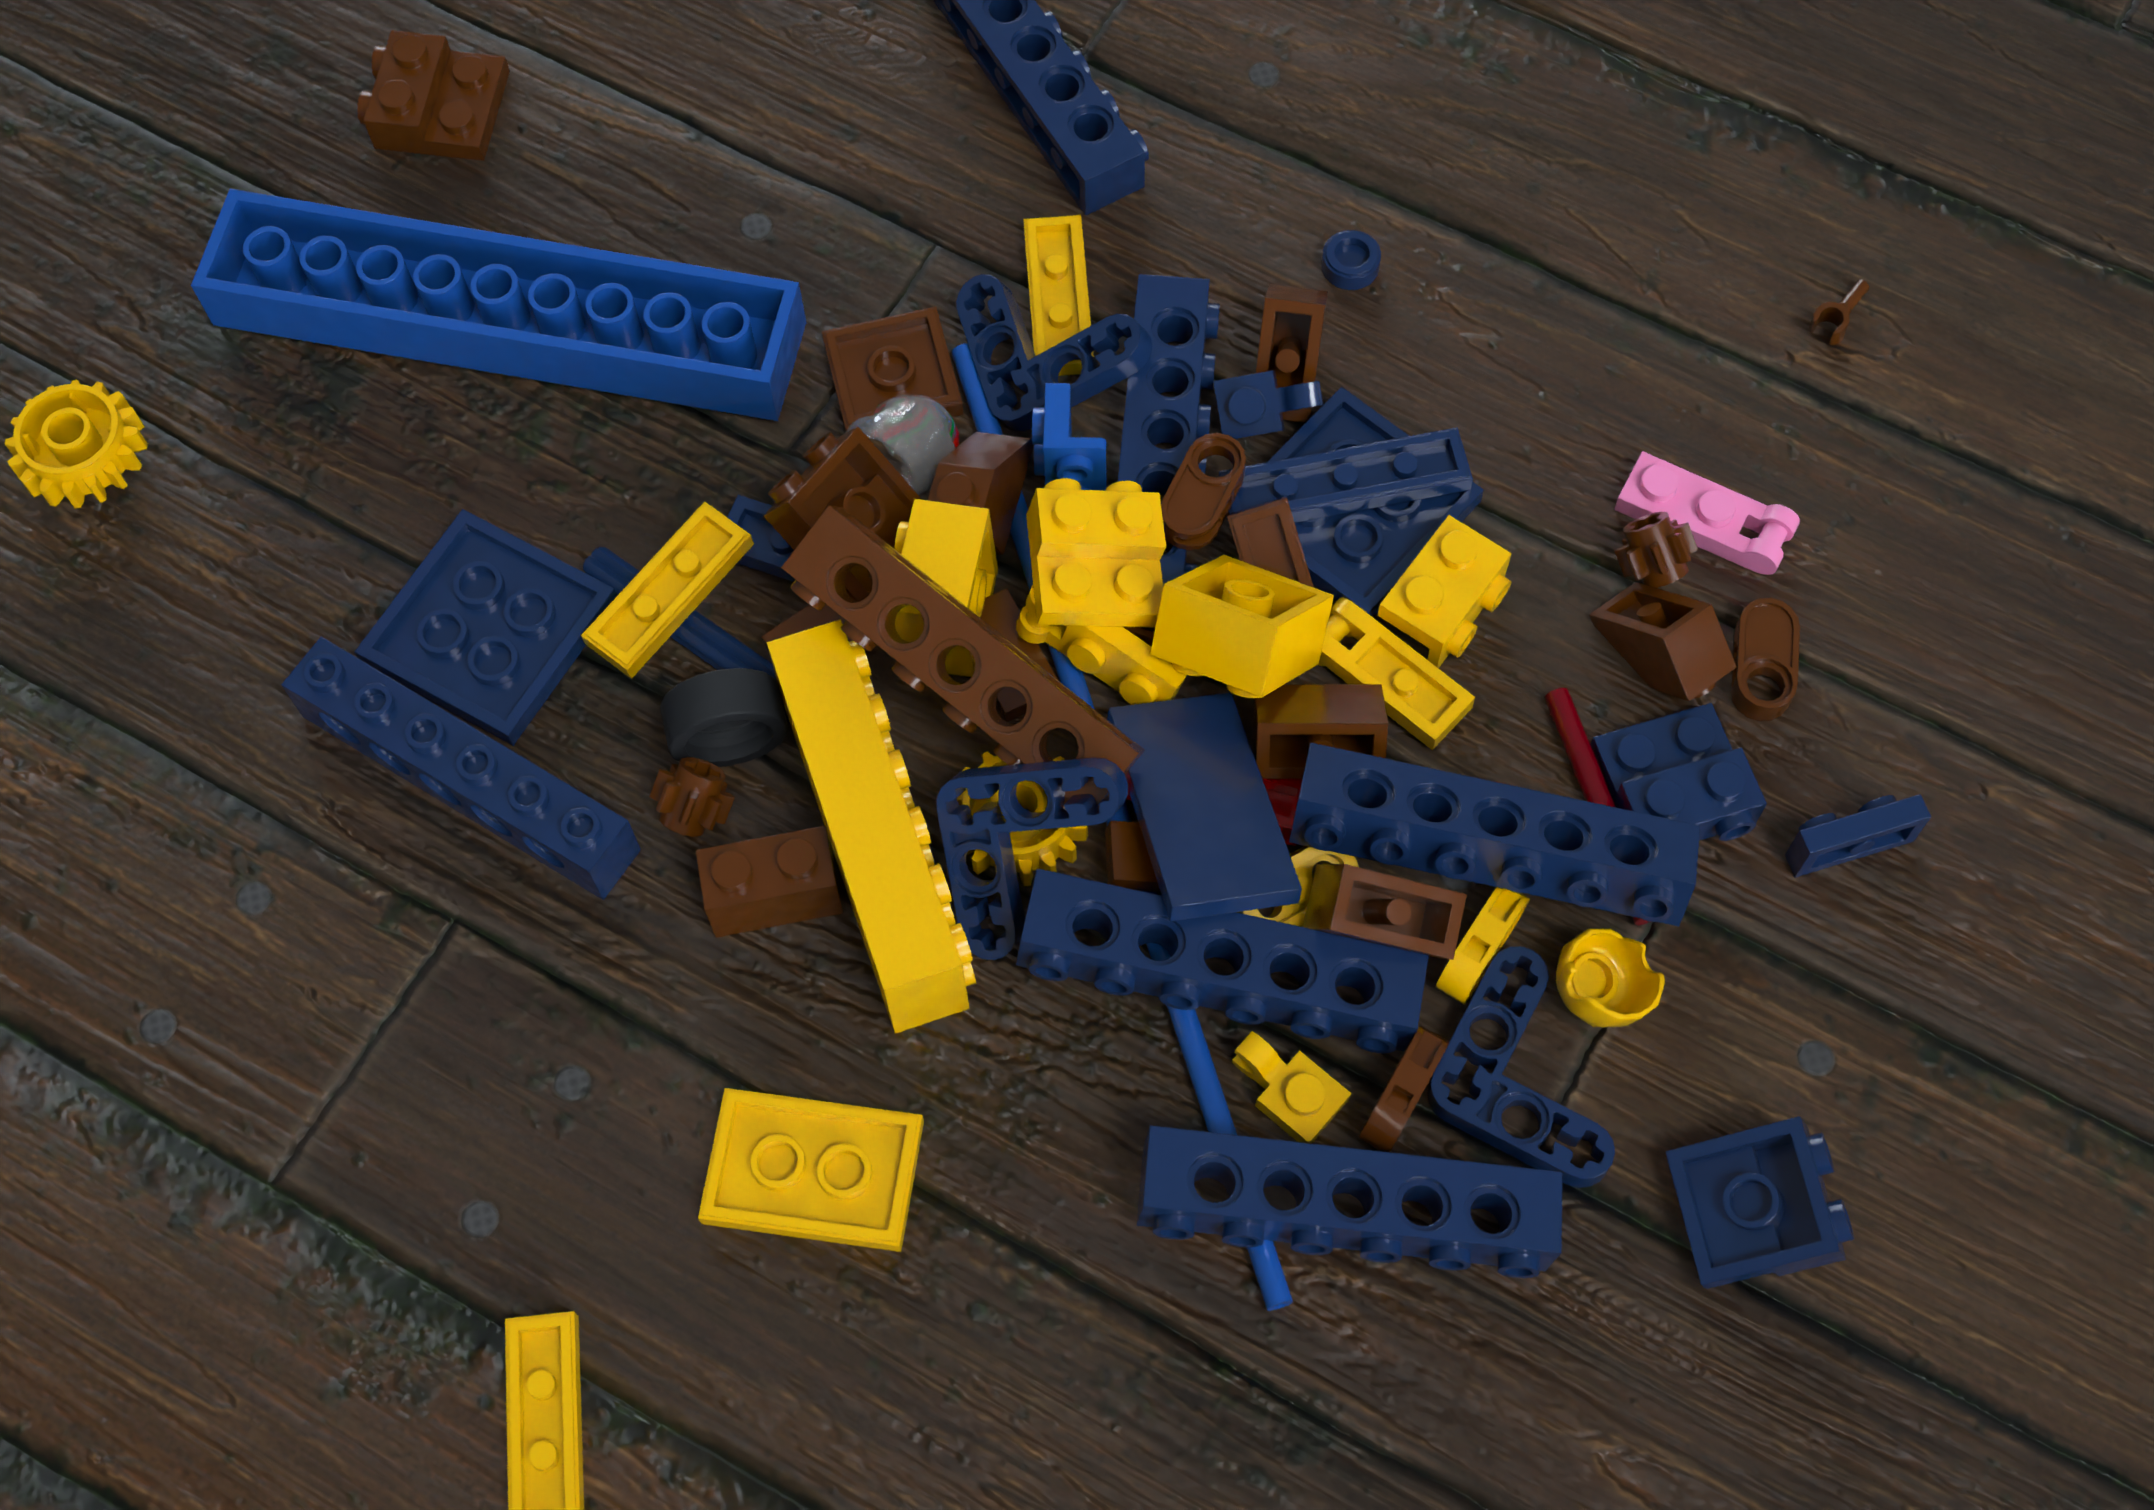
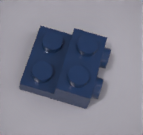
[1591,703,1767,841]
[1665,1116,1854,1289]

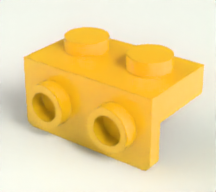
[1377,515,1512,668]

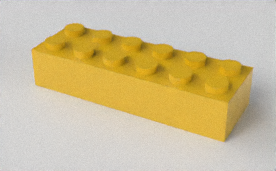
[766,619,976,1034]

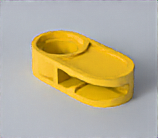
[1436,887,1530,1005]

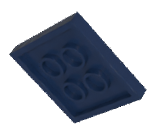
[1226,386,1484,617]
[354,509,617,746]

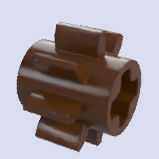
[1614,512,1698,588]
[649,757,735,837]

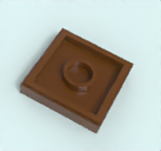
[821,306,964,436]

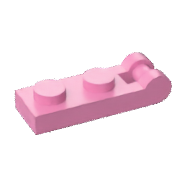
[1614,451,1800,575]

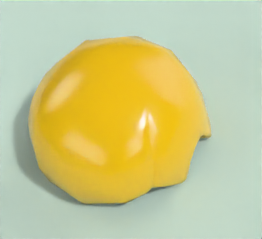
[1556,928,1665,1027]

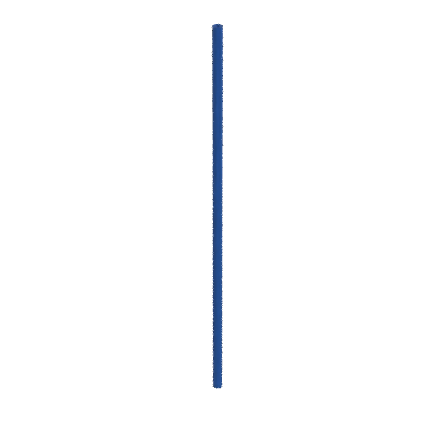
[951,343,1293,1311]

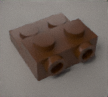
[357,30,510,161]
[764,426,922,601]

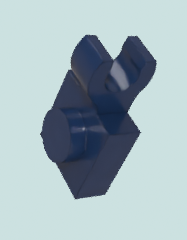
[1213,370,1324,439]

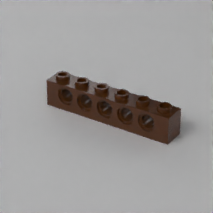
[781,505,1145,810]

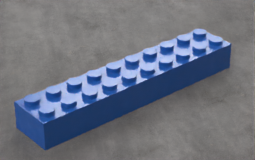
[191,189,807,421]

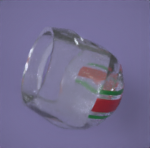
[845,395,959,495]

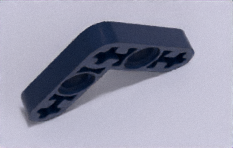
[956,274,1153,431]
[936,757,1128,960]
[1427,946,1615,1188]

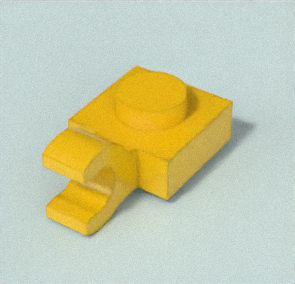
[1232,1031,1352,1144]

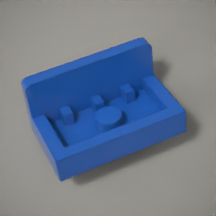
[1032,383,1107,491]

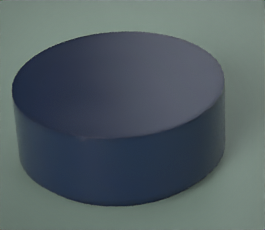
[1321,230,1381,290]

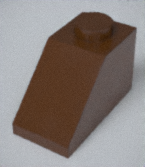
[1256,284,1328,422]
[928,432,1034,555]
[1589,582,1737,701]

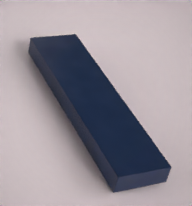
[1218,427,1473,534]

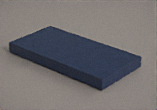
[1107,693,1302,921]

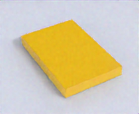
[698,1088,924,1252]

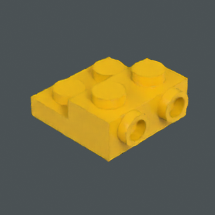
[1026,478,1166,627]

